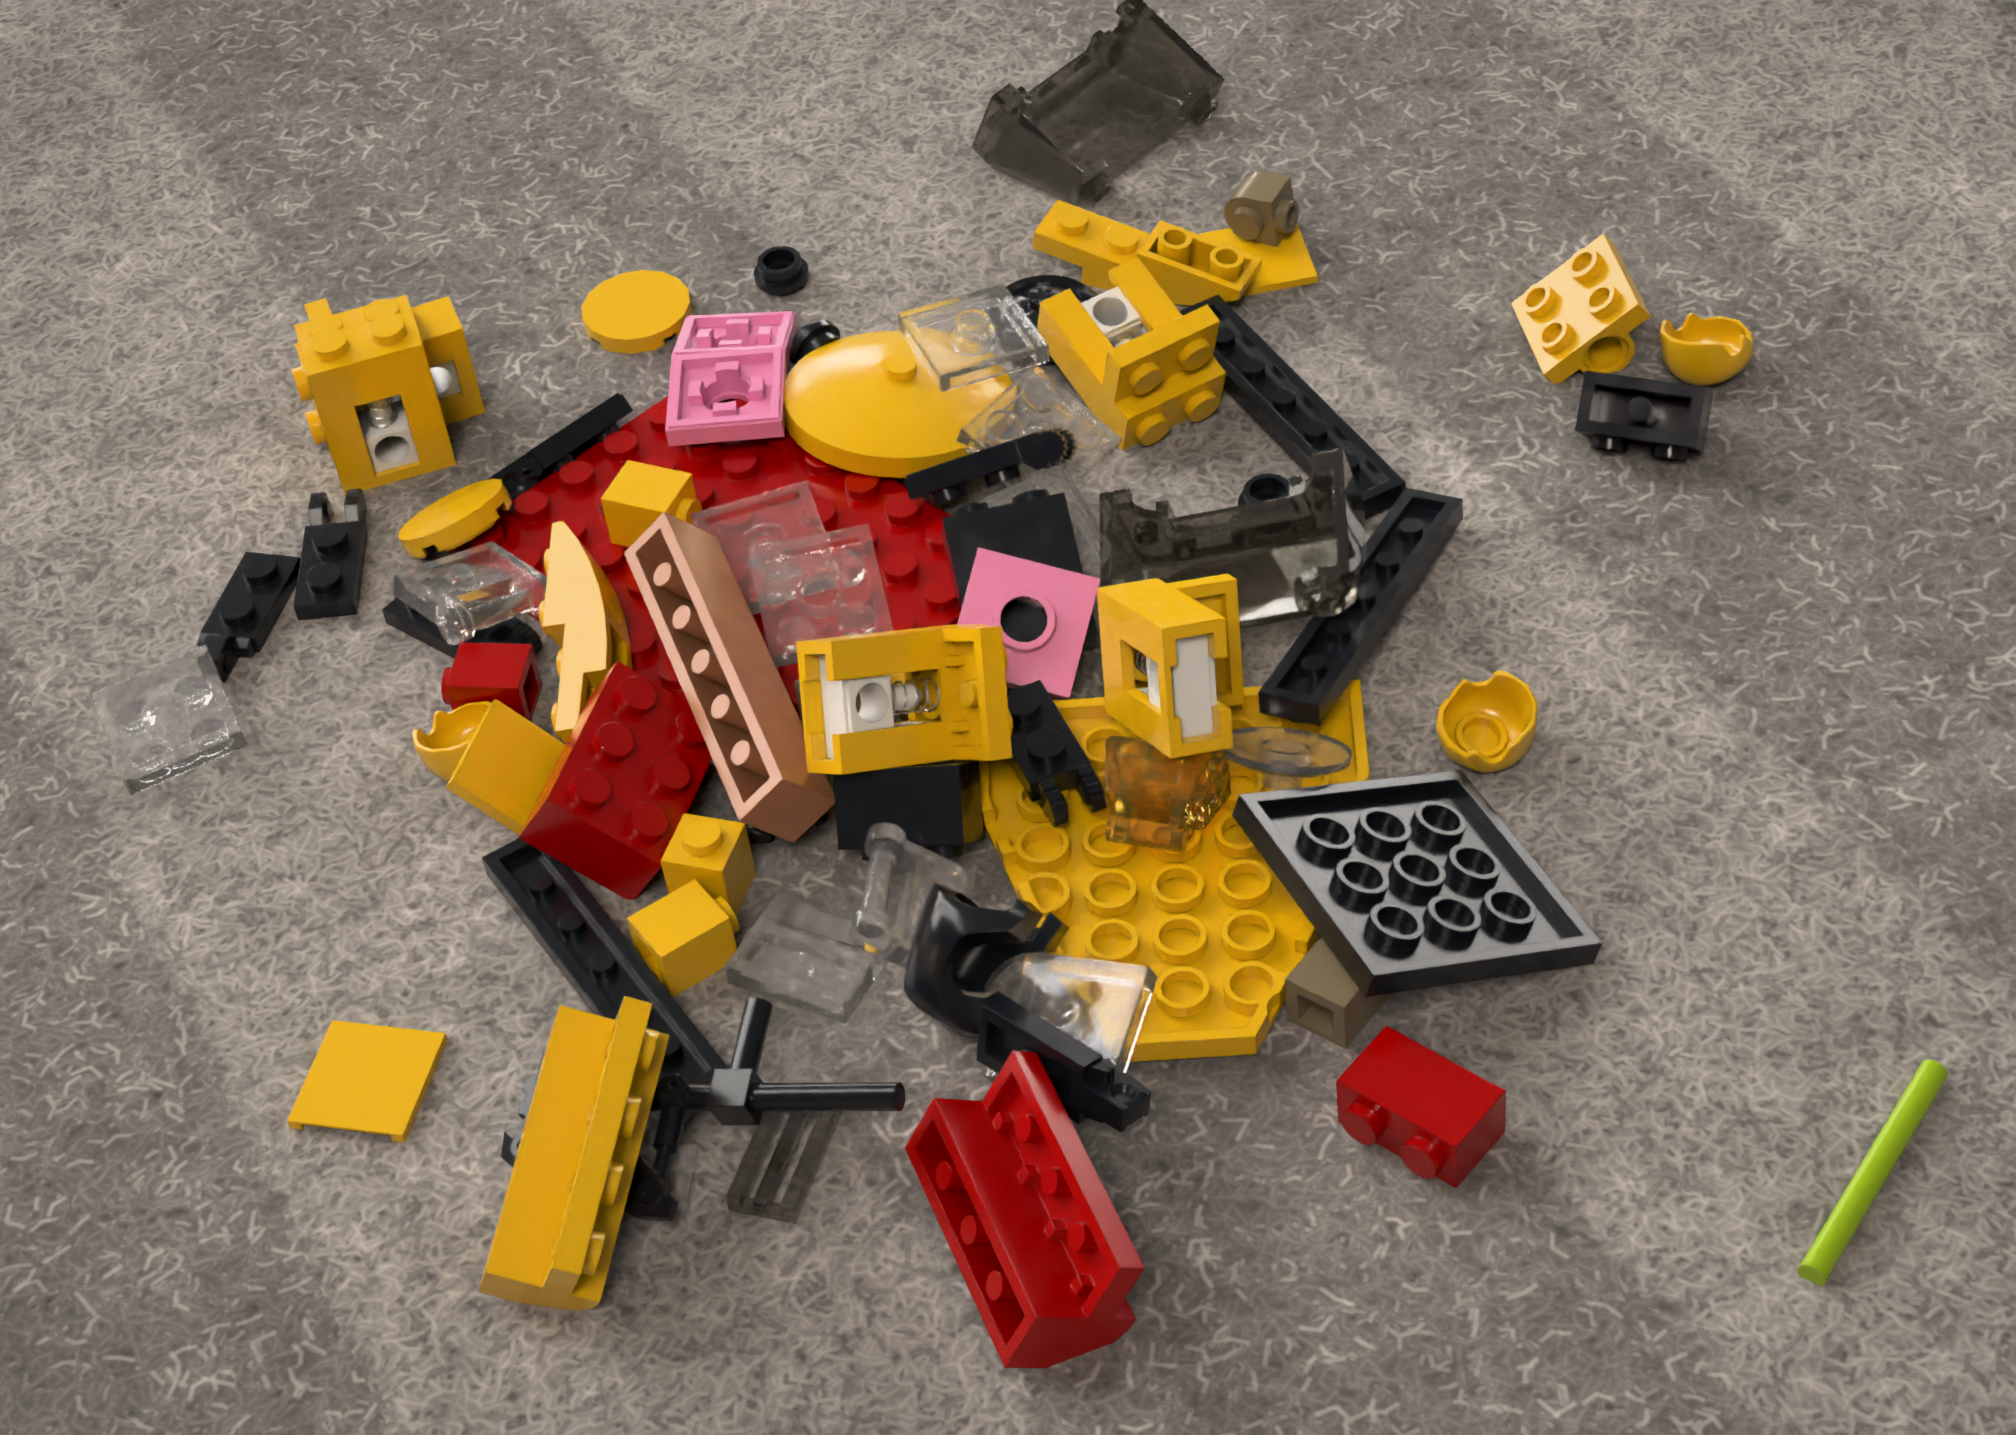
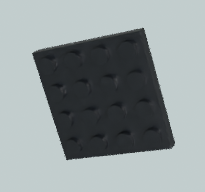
[1232,770,1602,997]

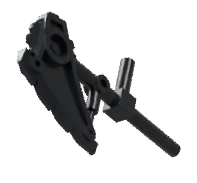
[501,997,906,1222]

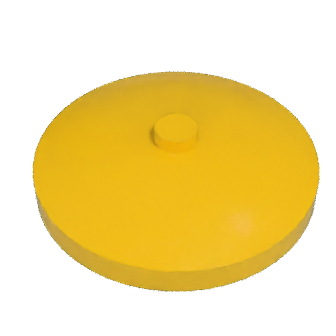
[784,331,1015,478]

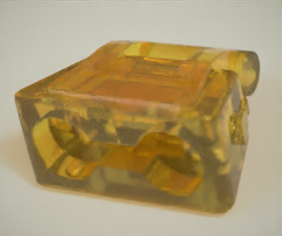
[1103,735,1232,853]

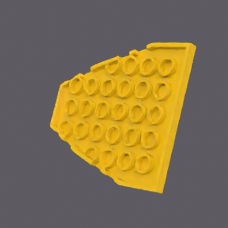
[979,679,1370,1063]

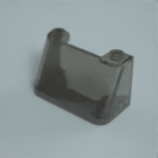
[972,0,1225,206]
[1099,448,1365,629]

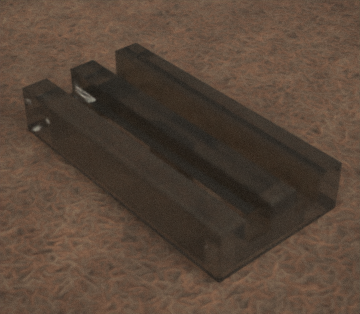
[726,1111,842,1224]

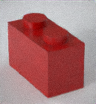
[1336,1026,1506,1189]

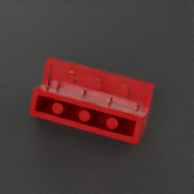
[905,1050,1145,1368]

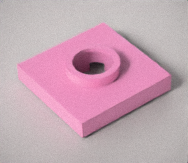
[672,311,797,364]
[665,346,788,446]
[957,547,1100,700]

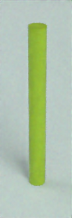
[1797,1059,1948,1286]

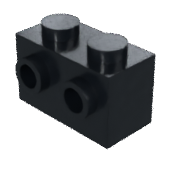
[1575,370,1713,461]
[833,760,984,861]

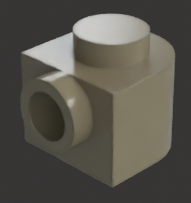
[1224,171,1299,247]

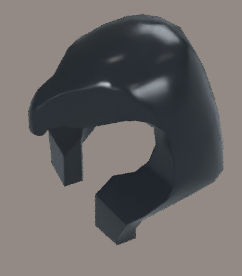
[904,883,1069,1039]

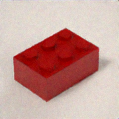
[518,661,712,900]

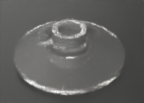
[1220,727,1352,790]

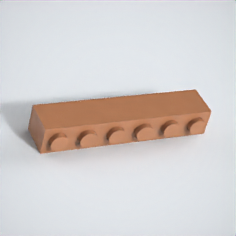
[624,512,835,843]

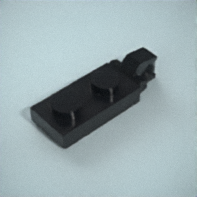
[487,393,633,500]
[195,551,300,683]
[977,991,1151,1132]

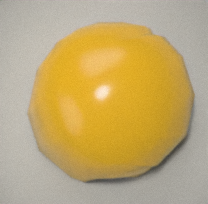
[1659,313,1753,386]
[1436,670,1538,773]
[412,701,491,783]

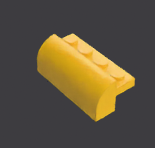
[478,996,670,1311]

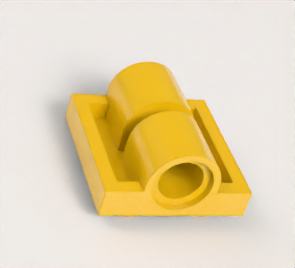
[1511,234,1651,384]

